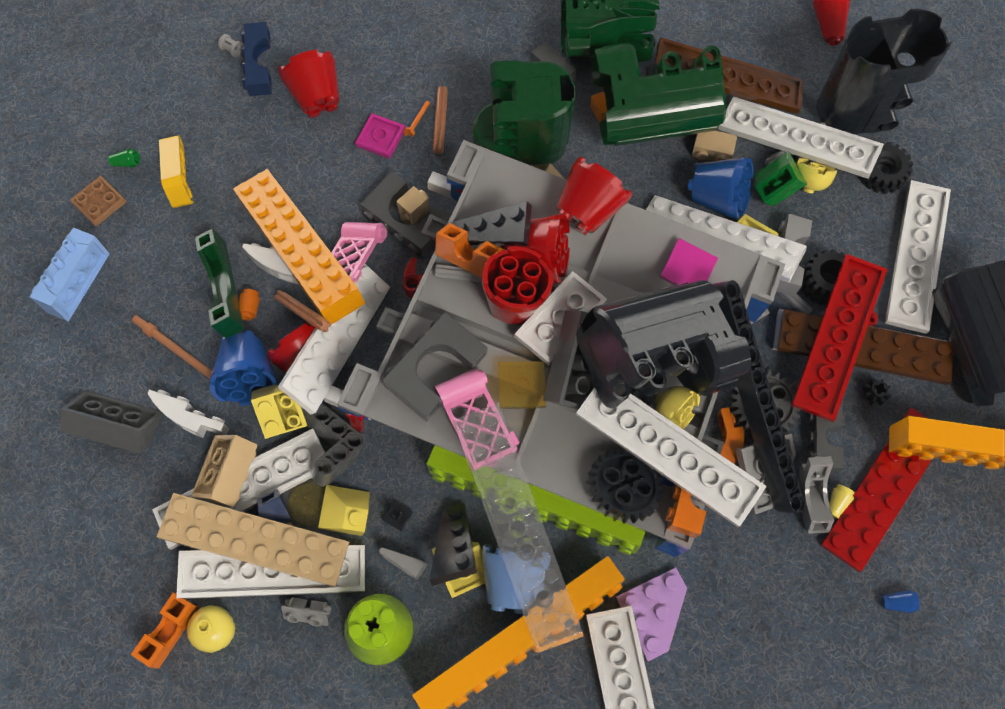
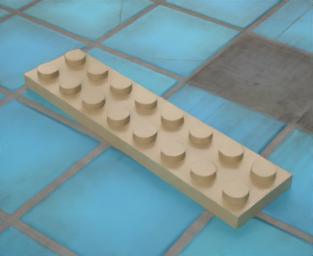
[157,493,349,587]

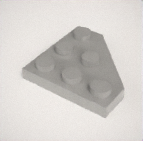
[736,433,796,514]

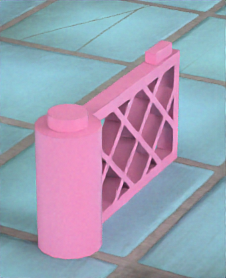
[331,222,387,282]
[434,368,519,471]

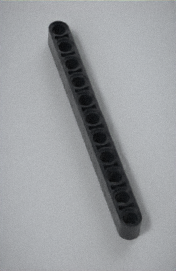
[712,280,805,514]

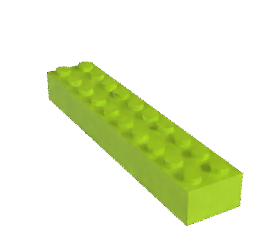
[426,445,645,555]

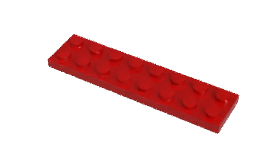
[791,254,887,422]
[820,407,932,573]

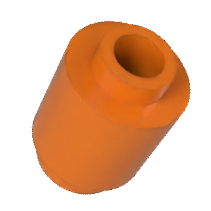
[238,289,260,321]

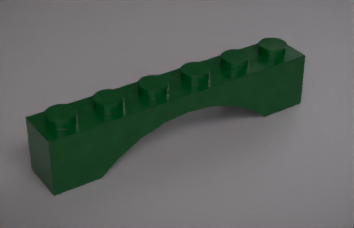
[195,229,244,339]

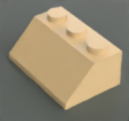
[191,435,258,508]

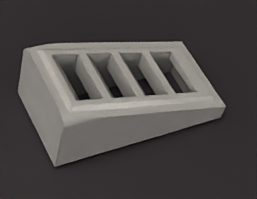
[379,547,427,580]

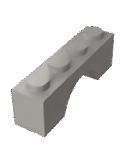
[777,214,812,296]

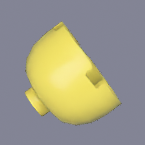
[796,158,837,193]
[655,386,700,429]
[186,605,235,653]

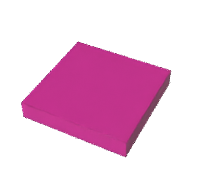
[355,113,406,159]
[659,238,718,285]

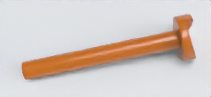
[403,101,430,137]

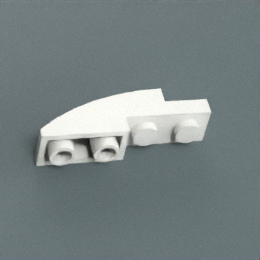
[242,243,298,284]
[148,390,229,438]

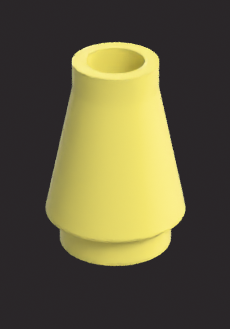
[829,484,854,519]

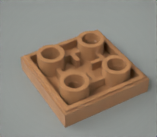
[70,175,127,226]

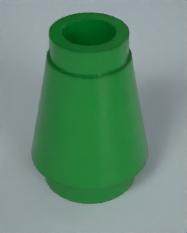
[108,148,140,168]

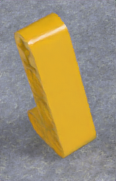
[159,135,193,208]

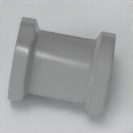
[218,34,243,57]

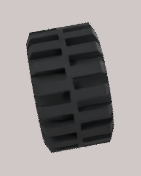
[801,249,845,306]

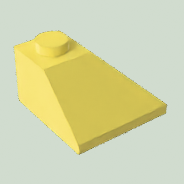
[318,485,370,536]
[431,542,485,598]

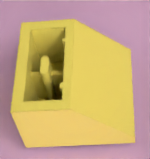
[251,385,307,439]

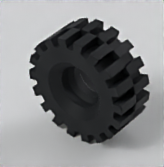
[858,142,913,194]

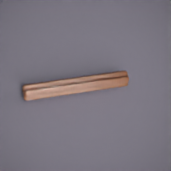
[433,86,448,154]

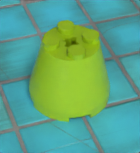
[344,594,414,665]

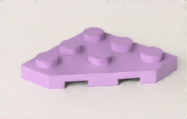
[615,568,687,662]

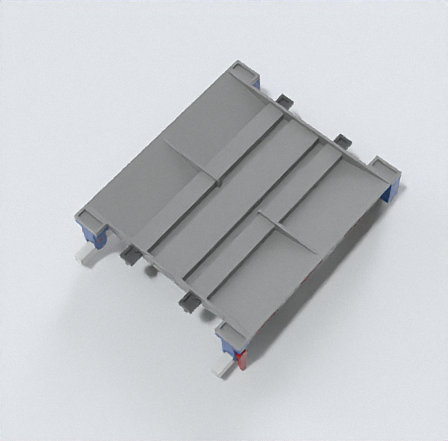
[324,140,785,557]

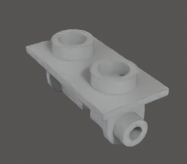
[281,597,331,626]

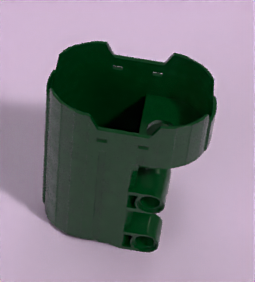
[591,42,726,146]
[473,60,575,164]

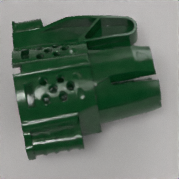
[560,0,660,62]

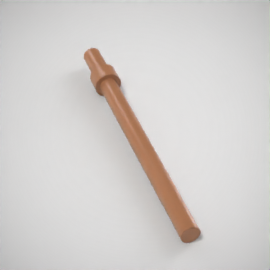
[132,315,212,379]

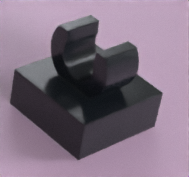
[382,501,413,532]

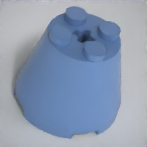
[482,544,551,614]

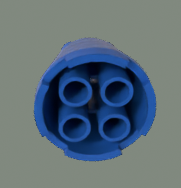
[688,158,753,219]
[210,330,277,406]

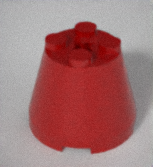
[278,49,340,118]
[556,157,632,235]
[500,214,570,283]
[482,246,553,324]
[267,323,340,375]

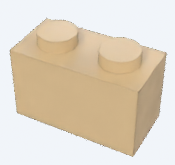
[692,131,737,161]
[396,186,430,224]

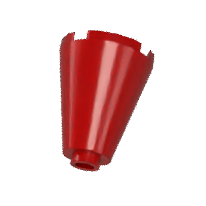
[812,0,851,45]

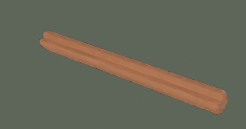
[274,290,331,332]

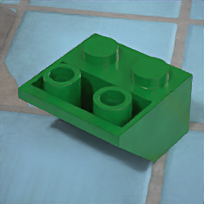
[755,152,807,207]

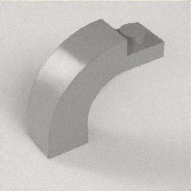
[799,456,834,534]

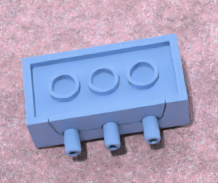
[30,228,110,322]

